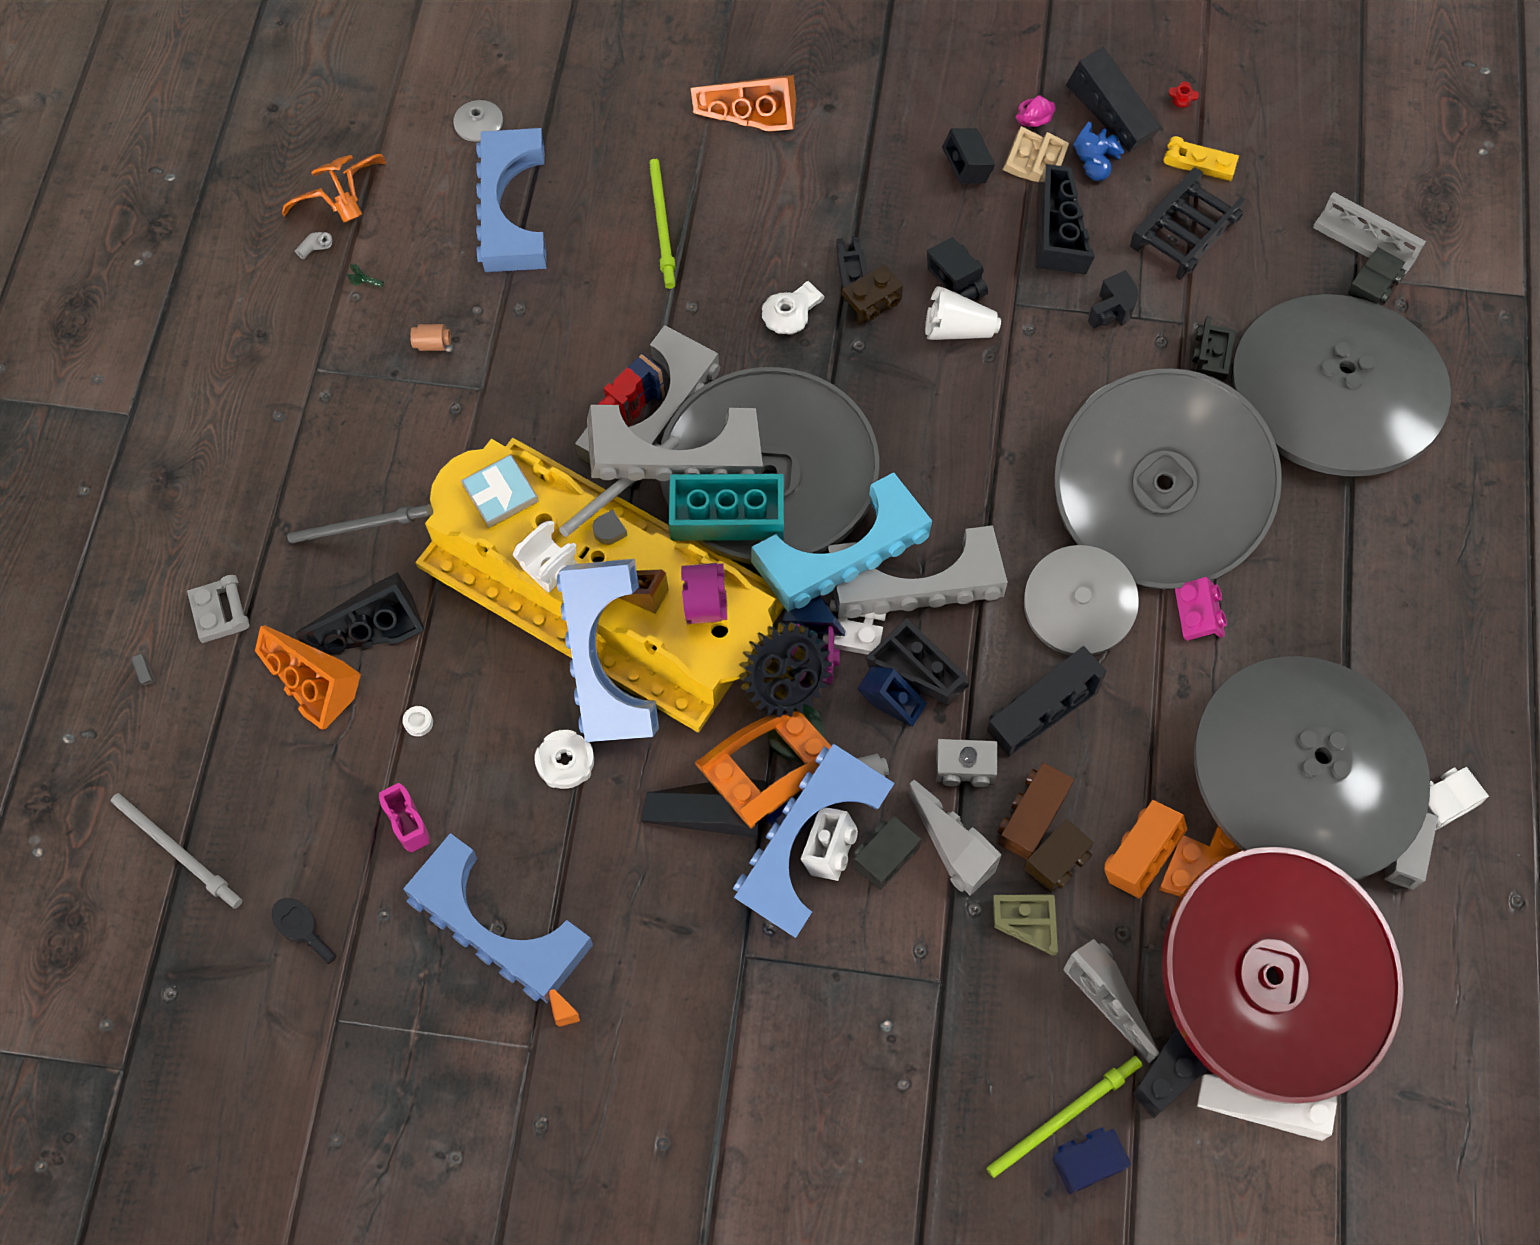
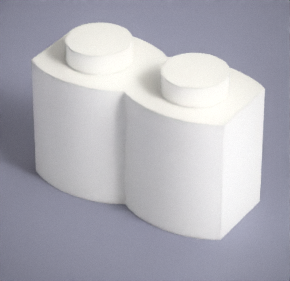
[1427,767,1489,830]

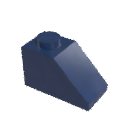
[783,595,846,636]
[857,666,927,727]

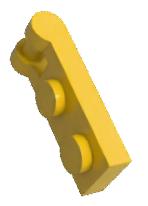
[1164,136,1239,181]

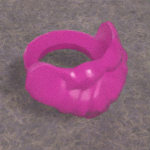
[1016,95,1055,127]

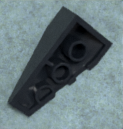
[295,572,424,654]
[642,779,767,838]

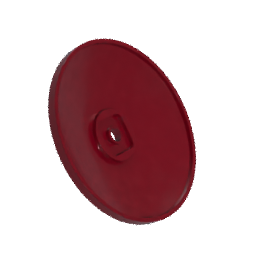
[1162,847,1403,1104]

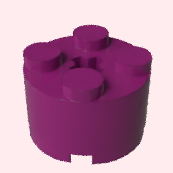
[681,563,728,624]

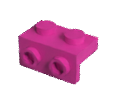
[1175,577,1227,641]

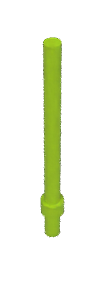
[649,159,676,289]
[986,1056,1143,1178]

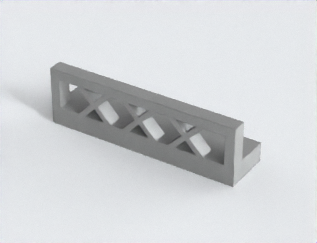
[1313,192,1426,277]

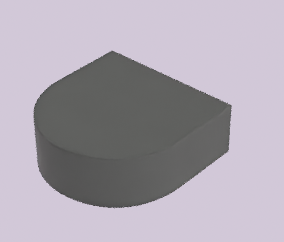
[593,509,627,544]
[131,654,155,686]

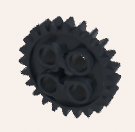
[739,622,832,718]

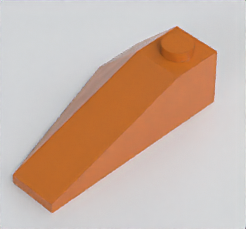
[691,75,796,131]
[255,625,361,730]

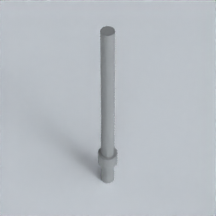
[559,436,680,537]
[111,793,243,909]

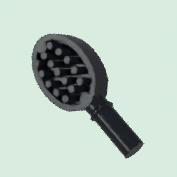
[272,898,337,964]

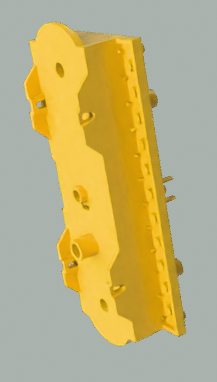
[415,437,784,733]

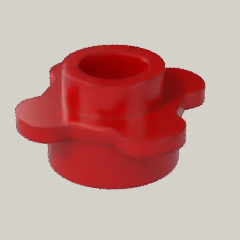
[1169,82,1199,108]

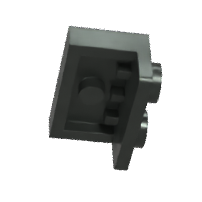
[1191,316,1235,380]

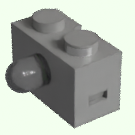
[936,739,997,787]

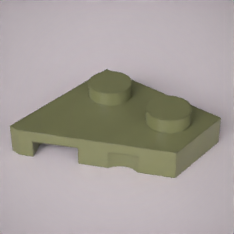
[993,895,1058,955]

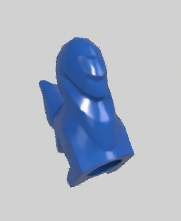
[1072,122,1124,181]

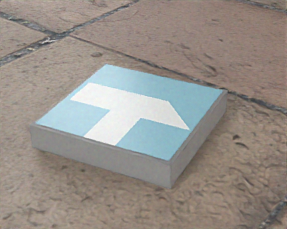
[461,454,539,528]

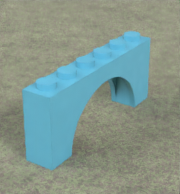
[751,472,932,612]

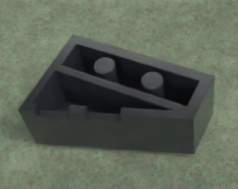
[866,618,969,706]

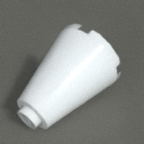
[925,286,1001,340]

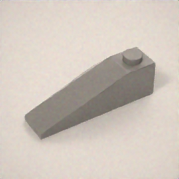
[908,780,1001,896]
[1063,939,1159,1063]

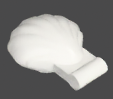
[762,281,824,335]

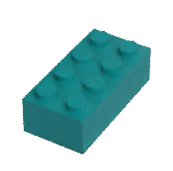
[669,474,784,541]

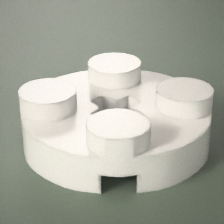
[535,730,594,789]

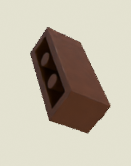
[997,762,1074,860]

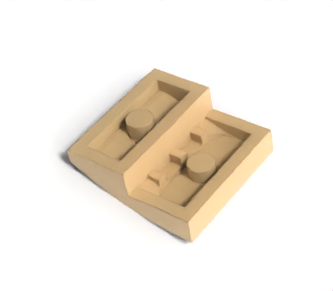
[1002,126,1069,182]

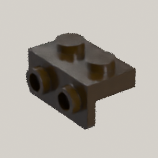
[842,264,903,325]

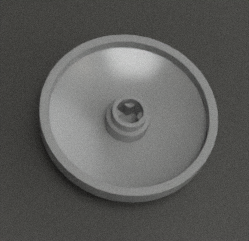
[1024,545,1139,656]

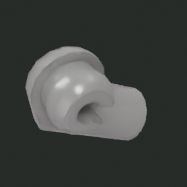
[295,232,333,259]

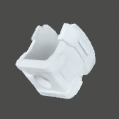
[513,521,578,593]

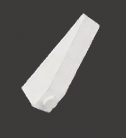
[1197,1074,1337,1141]

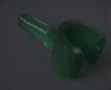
[346,264,384,288]

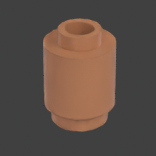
[411,324,451,351]

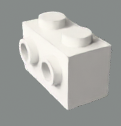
[801,807,858,881]

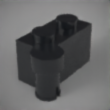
[927,237,988,300]

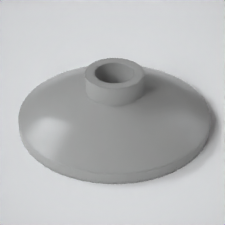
[453,100,503,142]

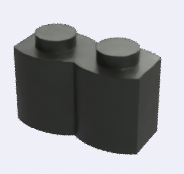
[1347,247,1406,304]

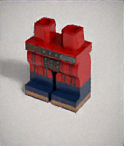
[597,353,666,427]

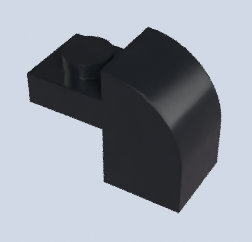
[1088,270,1138,329]

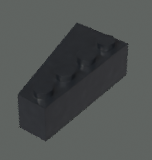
[1066,47,1161,152]
[1132,1026,1208,1118]

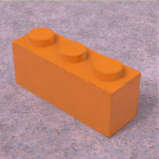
[1104,800,1188,899]

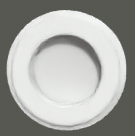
[403,706,433,737]

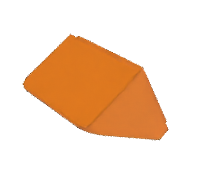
[549,989,580,1027]

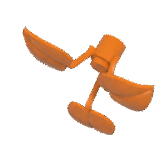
[282,154,386,223]

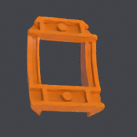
[695,711,831,829]

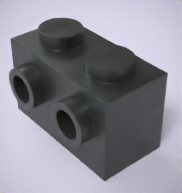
[853,816,921,891]

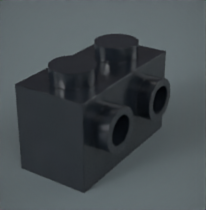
[942,128,996,183]

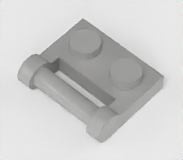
[187,575,250,643]

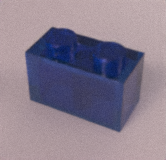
[1052,1127,1131,1195]

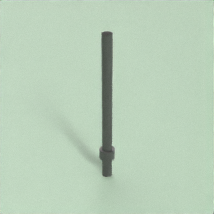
[287,504,433,543]

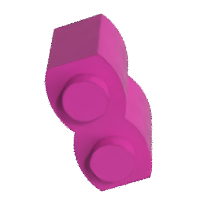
[379,783,430,853]

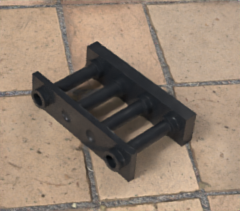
[1130,167,1245,280]

